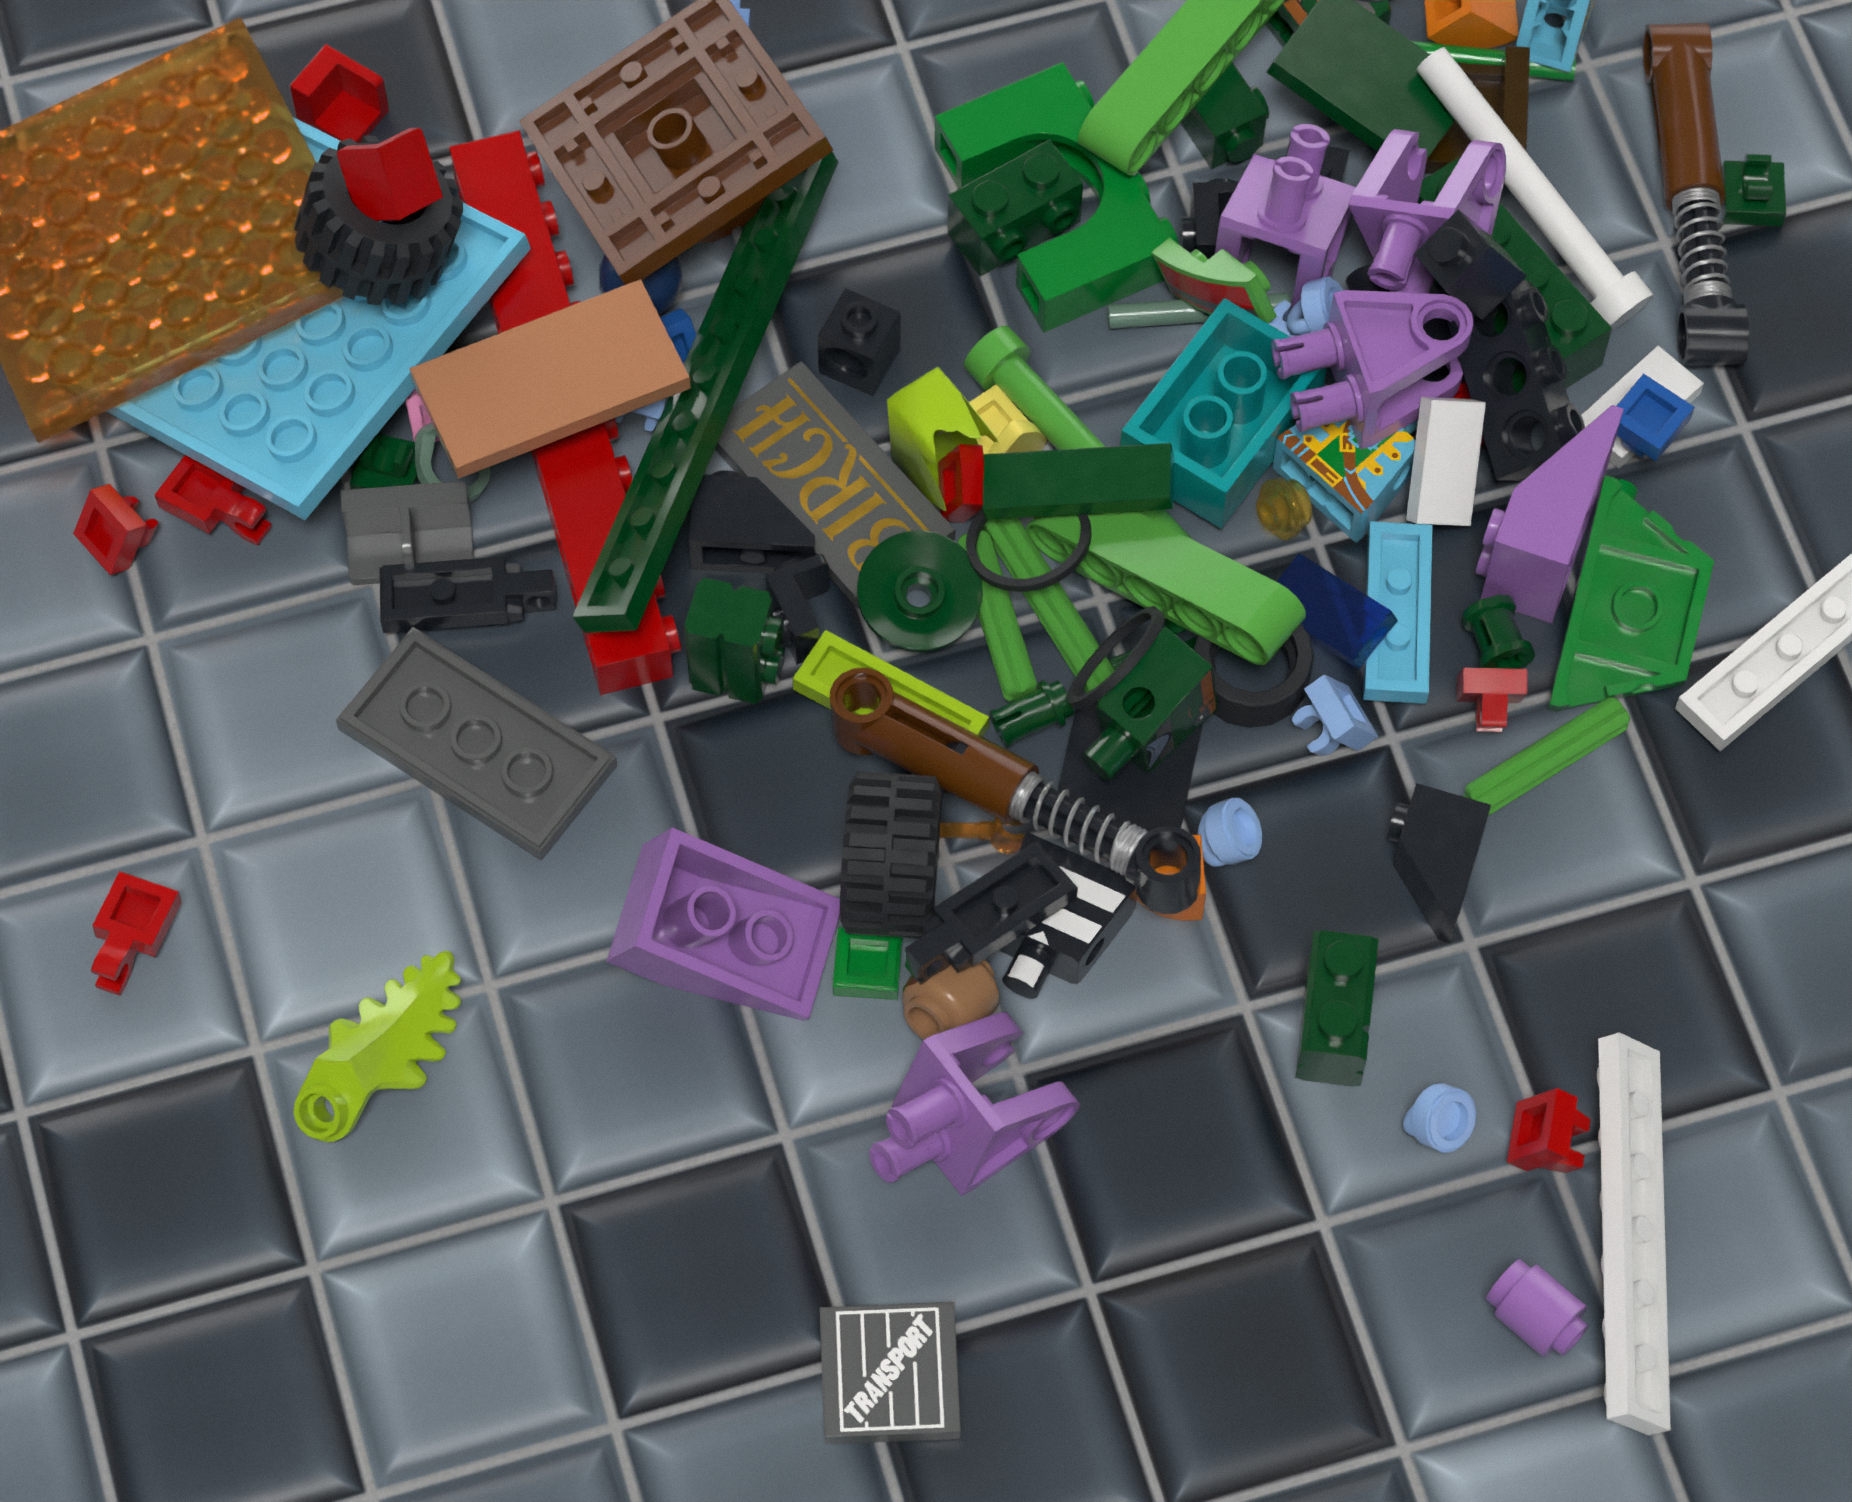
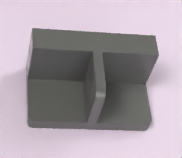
[341,481,474,585]

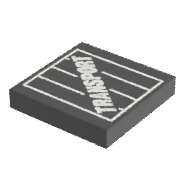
[820,1302,961,1444]

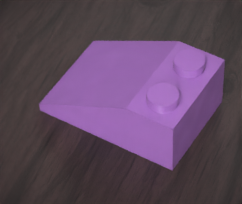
[1476,405,1624,624]
[606,827,840,1021]

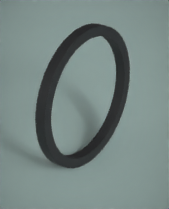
[966,509,1092,592]
[1067,606,1164,709]

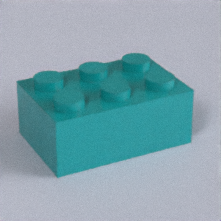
[1120,298,1327,529]

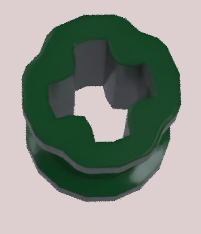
[1461,594,1535,669]

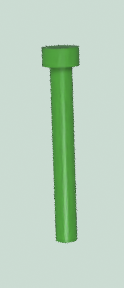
[964,325,1193,540]

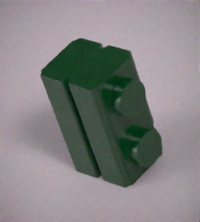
[684,577,785,704]
[1295,930,1379,1087]

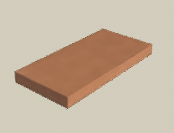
[409,279,691,479]

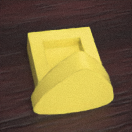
[969,385,1047,454]

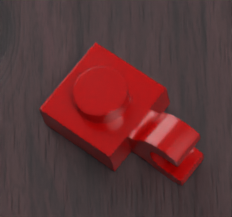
[154,455,272,545]
[91,871,182,996]

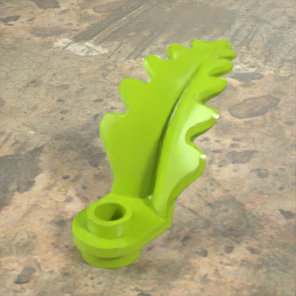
[294,950,461,1142]

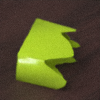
[887,367,999,511]

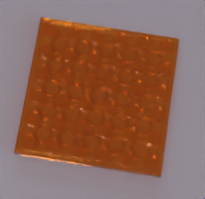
[0,17,344,443]

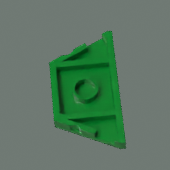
[1547,475,1714,712]

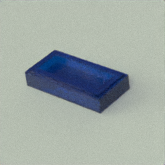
[1276,553,1398,669]

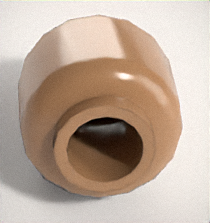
[902,959,999,1040]

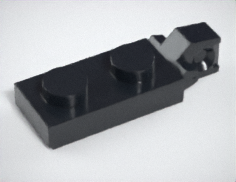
[379,556,556,633]
[904,842,1078,985]

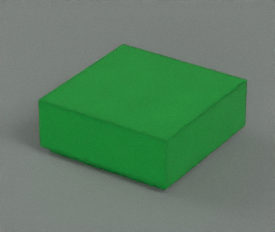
[833,927,903,1000]

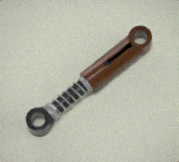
[1643,23,1749,366]
[830,668,1201,914]

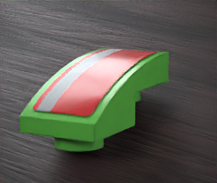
[1151,238,1277,323]

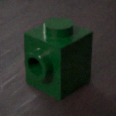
[1180,62,1269,170]

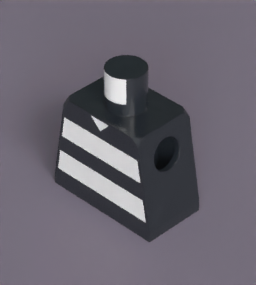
[999,832,1137,998]

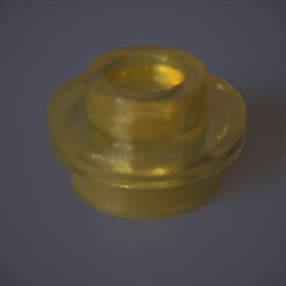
[1256,477,1312,540]

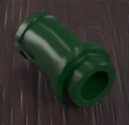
[989,680,1074,748]

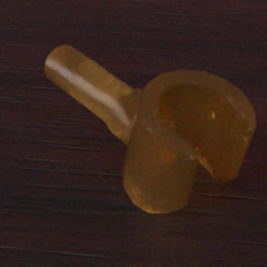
[940,817,1025,854]

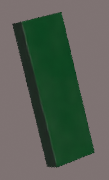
[982,443,1174,520]

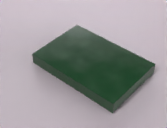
[1266,0,1478,160]

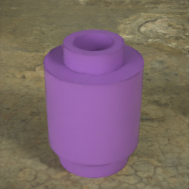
[1485,1259,1589,1358]

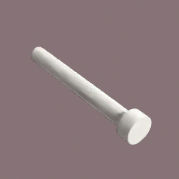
[1416,47,1654,331]

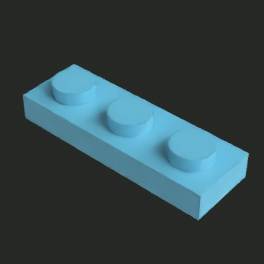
[1363,521,1432,704]

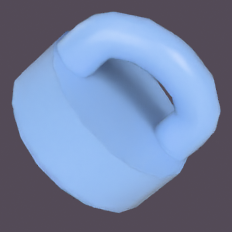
[1287,277,1343,335]
[1198,798,1262,867]
[1402,1083,1476,1153]

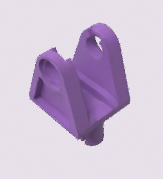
[1215,124,1356,309]
[1348,129,1506,294]
[1271,290,1473,449]
[869,1012,1080,1196]

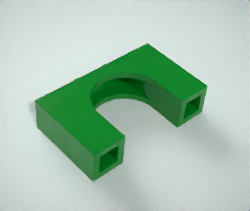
[934,62,1179,333]

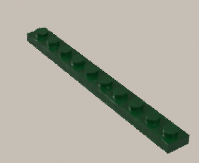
[572,152,839,633]

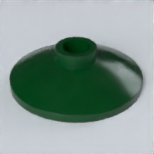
[857,530,983,652]

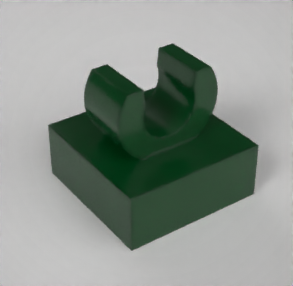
[1721,154,1786,226]
[349,433,420,490]

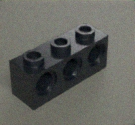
[1447,280,1585,481]

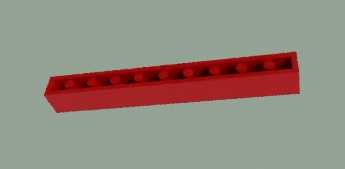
[449,130,681,695]

